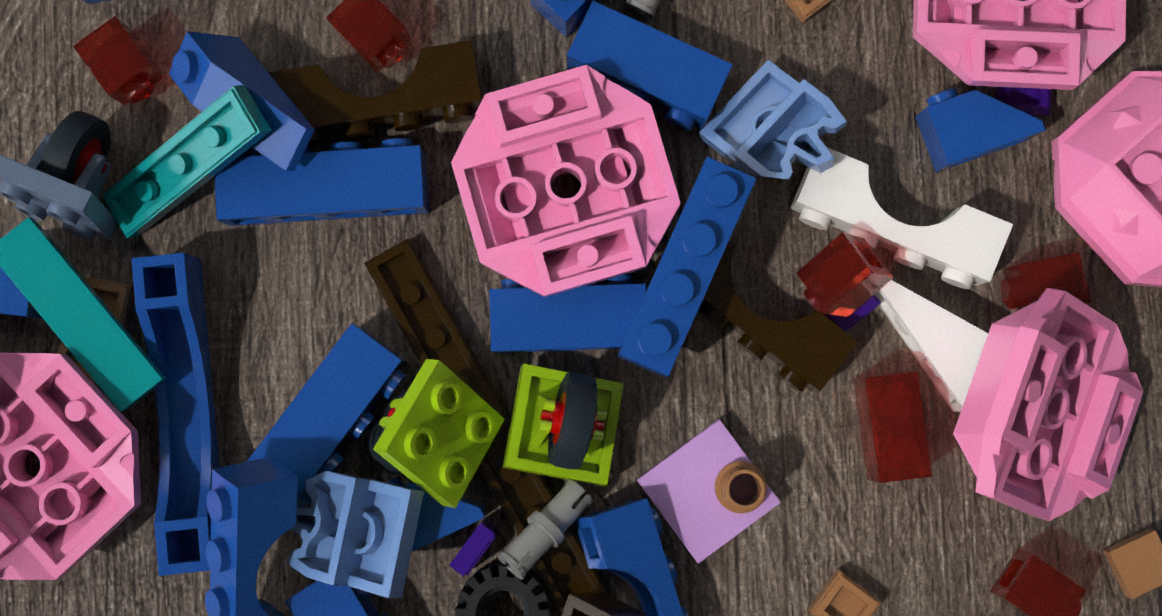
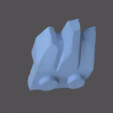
[699,60,847,179]
[286,471,424,598]

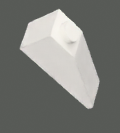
[867,276,988,412]

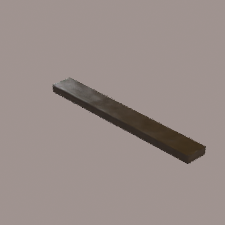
[364,238,610,615]

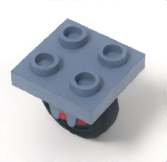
[0,111,119,241]

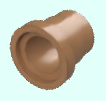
[714,461,767,514]

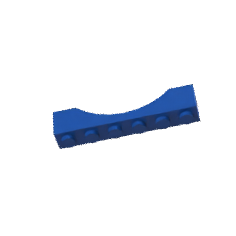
[131,253,220,576]

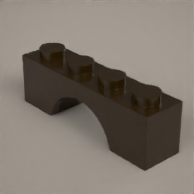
[268,40,483,147]
[654,240,859,393]

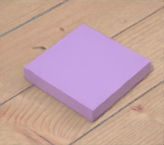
[636,419,781,564]

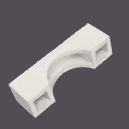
[790,147,1013,289]

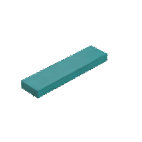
[102,85,271,238]
[0,217,166,413]

